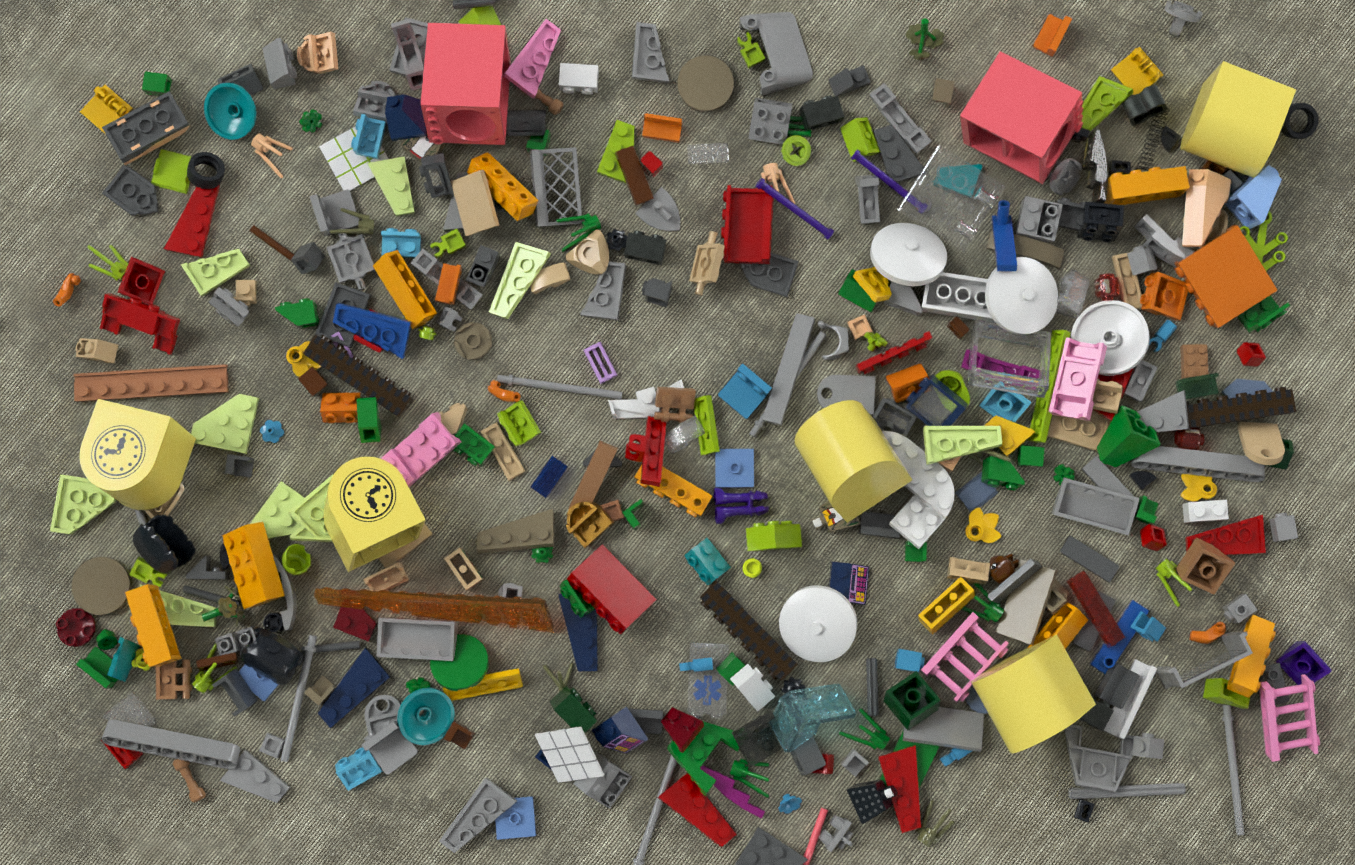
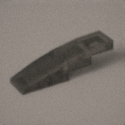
[1082,129,1108,203]

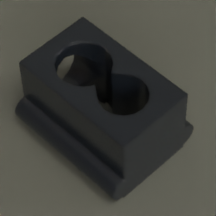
[1109,160,1131,175]
[1074,799,1094,823]

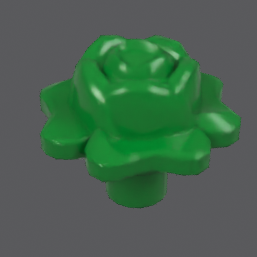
[531,547,553,563]

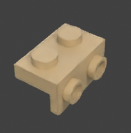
[1092,379,1122,414]

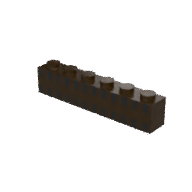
[303,335,413,419]
[1176,386,1296,431]
[700,581,798,681]

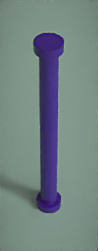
[851,149,929,214]
[755,178,834,240]

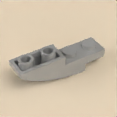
[1134,214,1193,268]

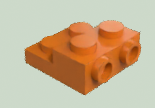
[1140,272,1188,321]

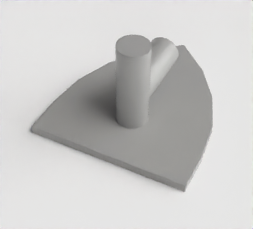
[635,187,680,231]

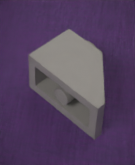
[883,281,922,316]

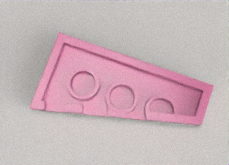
[503,19,561,99]

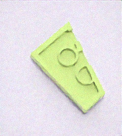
[367,157,415,216]
[181,249,250,297]

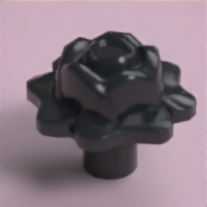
[606,229,628,251]
[782,677,805,701]

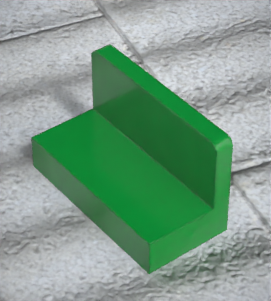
[838,269,876,312]
[622,499,644,530]
[76,647,118,689]

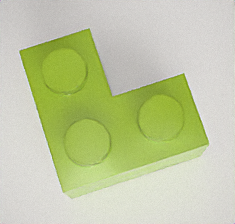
[746,521,802,551]

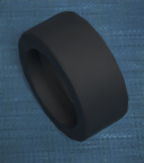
[1281,103,1319,139]
[187,152,225,189]

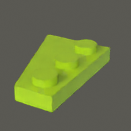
[1081,76,1134,131]
[597,120,635,184]

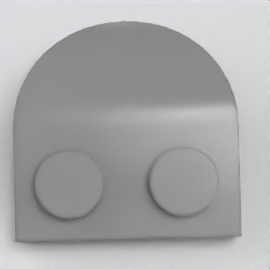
[353,81,395,123]
[209,287,249,327]

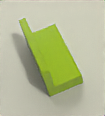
[840,117,880,162]

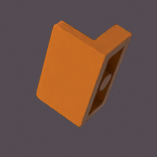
[1033,14,1072,57]
[642,113,682,143]
[435,263,462,305]
[886,363,932,403]

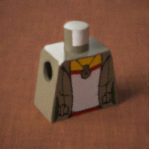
[401,134,446,170]
[811,501,861,533]

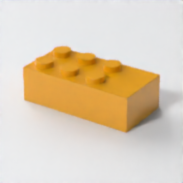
[1102,166,1189,205]
[222,522,285,609]
[125,584,182,667]

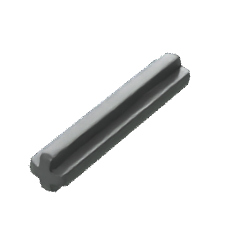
[866,658,879,716]

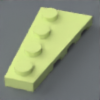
[923,426,1002,465]

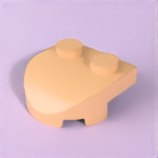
[297,31,338,74]

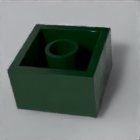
[883,671,941,731]
[549,685,597,733]

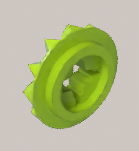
[781,135,811,166]

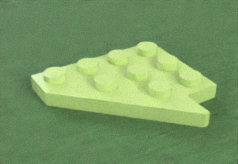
[289,474,333,542]

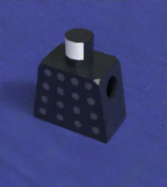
[847,779,897,824]

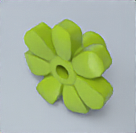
[864,332,888,351]

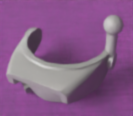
[818,321,849,360]

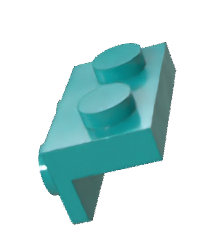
[684,538,731,585]

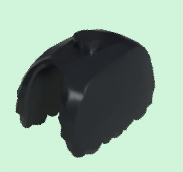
[133,514,196,574]
[239,628,304,685]

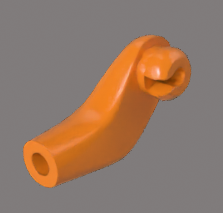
[53,273,81,307]
[488,380,520,402]
[1189,622,1226,644]

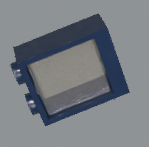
[906,374,968,426]

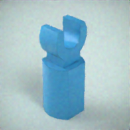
[1149,320,1177,352]
[679,657,713,672]
[940,748,972,766]

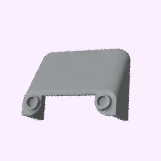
[739,12,813,96]

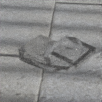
[687,143,729,165]
[665,416,705,454]

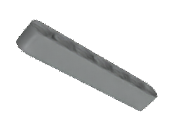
[1132,446,1265,482]
[101,720,241,769]

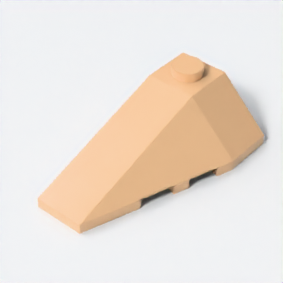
[1182,169,1231,247]

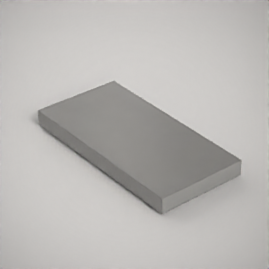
[903,707,984,752]

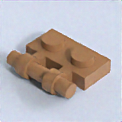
[654,387,696,423]
[156,659,192,700]

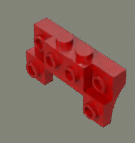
[99,293,180,355]

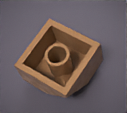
[1176,538,1235,594]

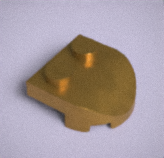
[566,502,615,548]

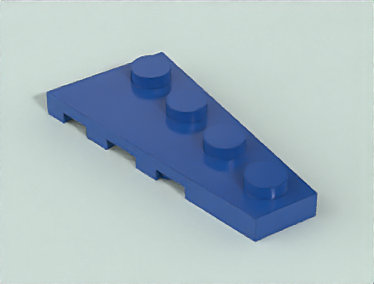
[333,303,412,359]

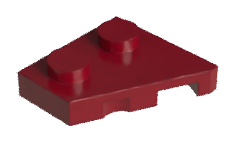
[333,593,377,642]
[661,707,704,753]

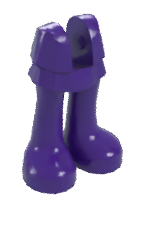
[713,488,769,524]

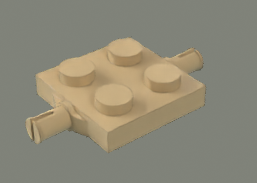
[689,231,725,296]

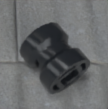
[263,613,284,632]

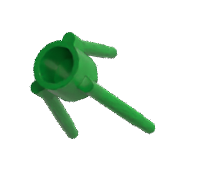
[556,213,601,252]
[961,583,1004,622]
[839,709,890,750]
[730,758,769,798]

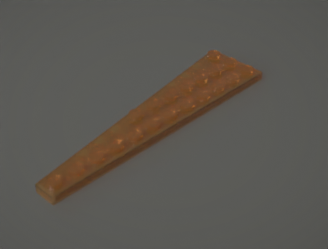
[314,587,554,633]

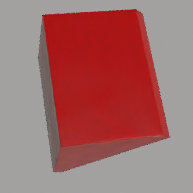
[118,257,165,305]

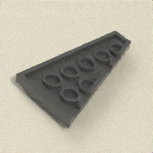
[735,827,808,865]

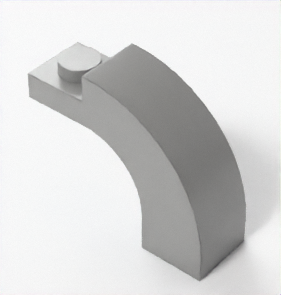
[391,19,424,91]

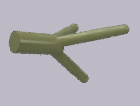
[543,663,574,692]

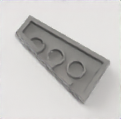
[439,777,517,853]

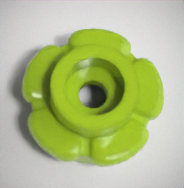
[418,326,437,340]

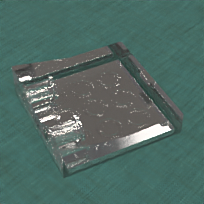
[897,145,1006,252]

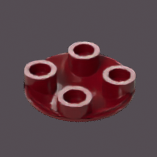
[56,608,96,647]

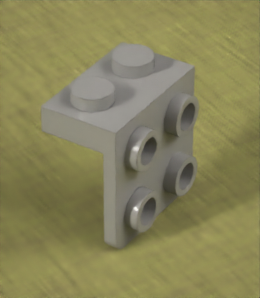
[362,720,418,774]

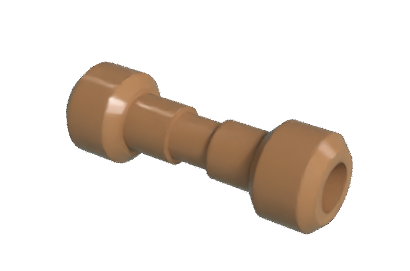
[521,89,563,115]
[172,759,206,803]

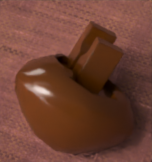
[989,554,1019,584]

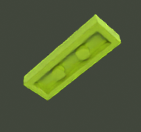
[694,395,720,455]

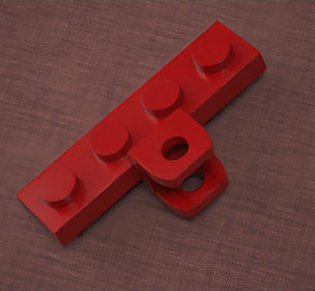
[625,416,666,487]

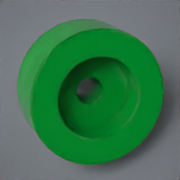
[96,629,118,650]

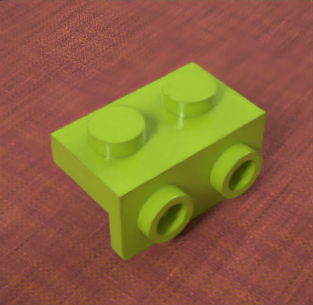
[497,400,541,446]

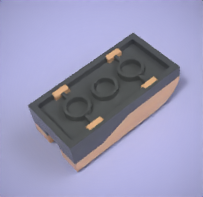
[102,91,190,165]

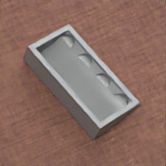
[1052,477,1140,535]
[377,617,458,661]

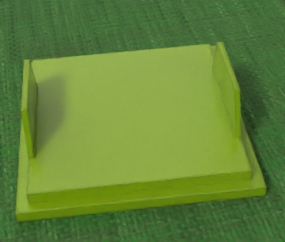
[151,149,191,194]

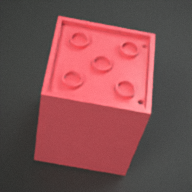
[420,23,511,145]
[960,51,1084,184]

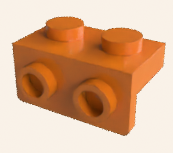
[320,392,361,423]

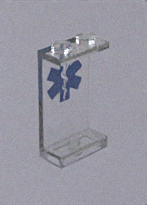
[687,643,729,718]

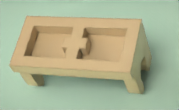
[947,557,990,585]
[363,562,409,597]

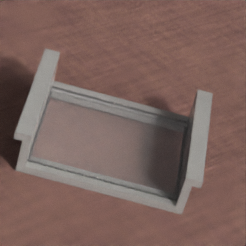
[1155,632,1253,689]

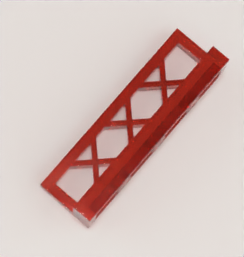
[1066,571,1125,648]

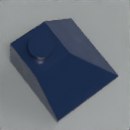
[385,94,427,141]

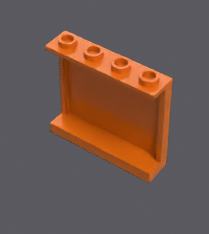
[1174,225,1277,328]

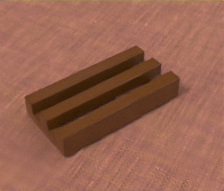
[196,652,238,672]

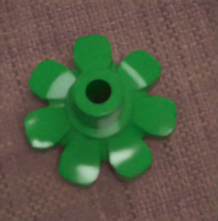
[299,109,322,133]
[1053,464,1075,486]
[406,677,431,693]

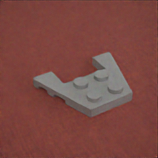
[1064,725,1134,793]

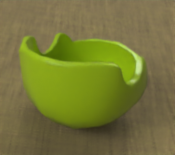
[281,544,311,575]

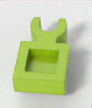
[737,32,766,69]
[430,229,466,258]
[129,556,167,587]

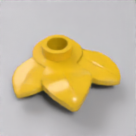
[286,341,322,377]
[1180,474,1217,502]
[965,507,1002,543]

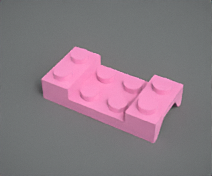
[1049,337,1107,421]
[381,412,461,487]

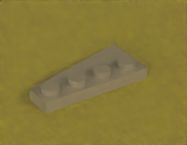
[477,509,555,553]

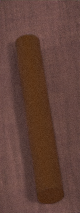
[250,225,295,261]

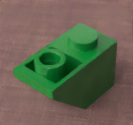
[275,298,319,329]
[357,397,382,443]
[981,456,1025,491]

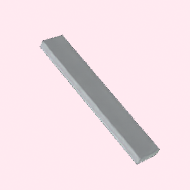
[762,313,815,426]

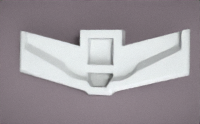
[608,379,684,419]

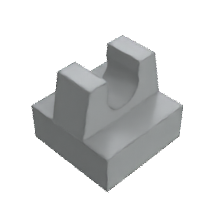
[436,307,463,331]

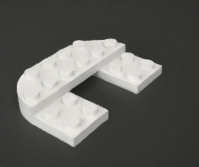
[882,431,954,549]

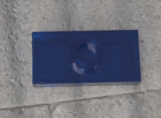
[530,456,568,498]

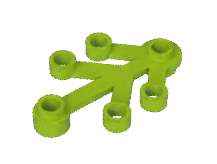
[1240,212,1288,270]

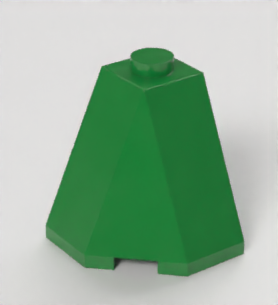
[1097,405,1161,468]

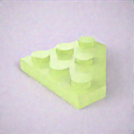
[191,394,259,454]
[50,474,116,535]
[250,481,305,539]

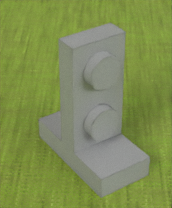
[855,174,880,224]

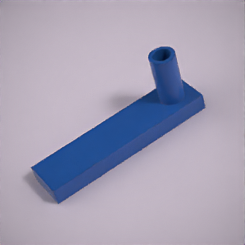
[992,200,1017,271]
[1090,600,1149,675]

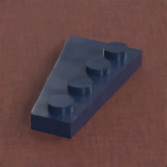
[558,594,598,671]
[318,648,391,728]

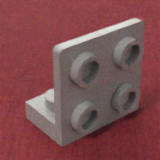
[749,97,792,144]
[310,189,359,236]

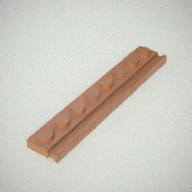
[74,364,229,402]

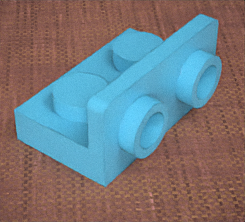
[381,228,421,258]
[335,747,382,791]

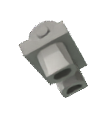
[818,815,853,852]

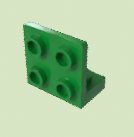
[1237,295,1290,333]

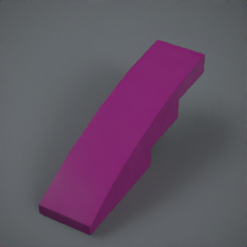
[700,765,765,819]

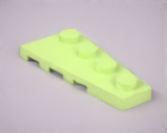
[489,242,551,319]
[140,584,217,627]

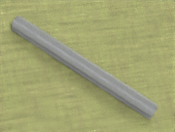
[1068,783,1186,799]

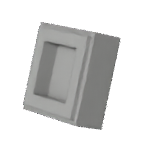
[259,733,285,758]

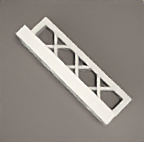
[1104,659,1157,739]

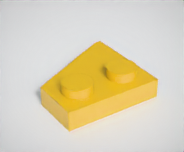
[853,267,892,303]
[984,415,1035,457]

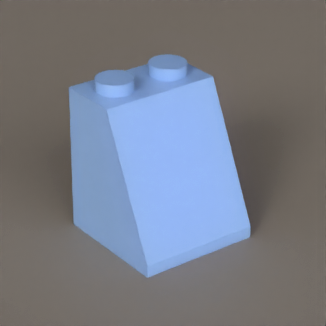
[1224,165,1282,229]

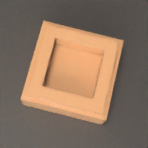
[847,314,873,340]

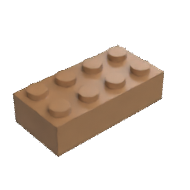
[1180,344,1209,394]

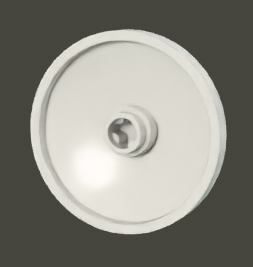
[870,223,947,286]
[985,257,1058,335]
[1071,300,1150,376]
[779,585,857,662]

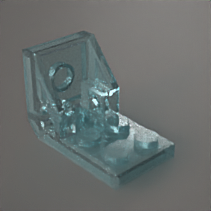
[769,684,856,753]

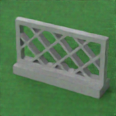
[530,147,582,227]

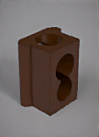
[947,316,970,340]

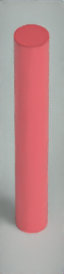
[803,808,828,865]

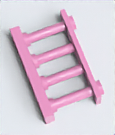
[921,612,1009,703]
[1259,674,1320,762]

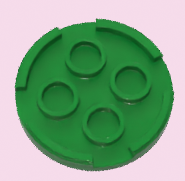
[430,634,489,691]

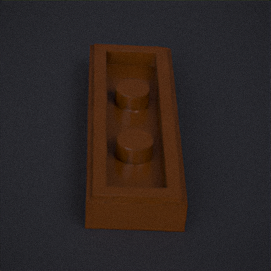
[615,146,654,206]

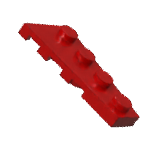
[856,331,932,375]
[657,773,737,847]

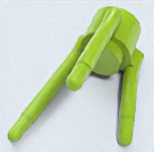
[87,245,128,281]
[1155,558,1192,607]
[192,643,237,693]

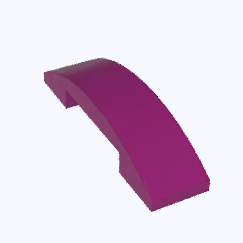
[961,349,1041,389]

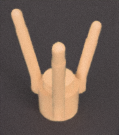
[251,133,292,178]
[761,163,795,204]

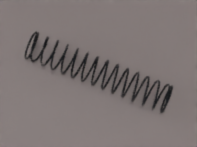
[1136,108,1170,171]

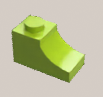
[1203,678,1250,709]

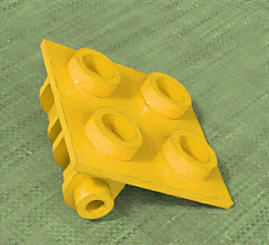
[1111,47,1164,95]
[80,85,133,134]

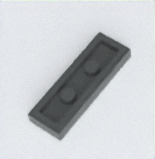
[1059,535,1120,583]
[988,559,1042,604]
[1072,591,1116,652]

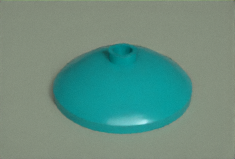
[204,82,256,140]
[397,688,455,745]

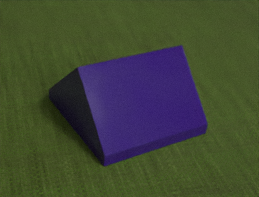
[1276,641,1332,685]

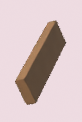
[568,441,617,509]

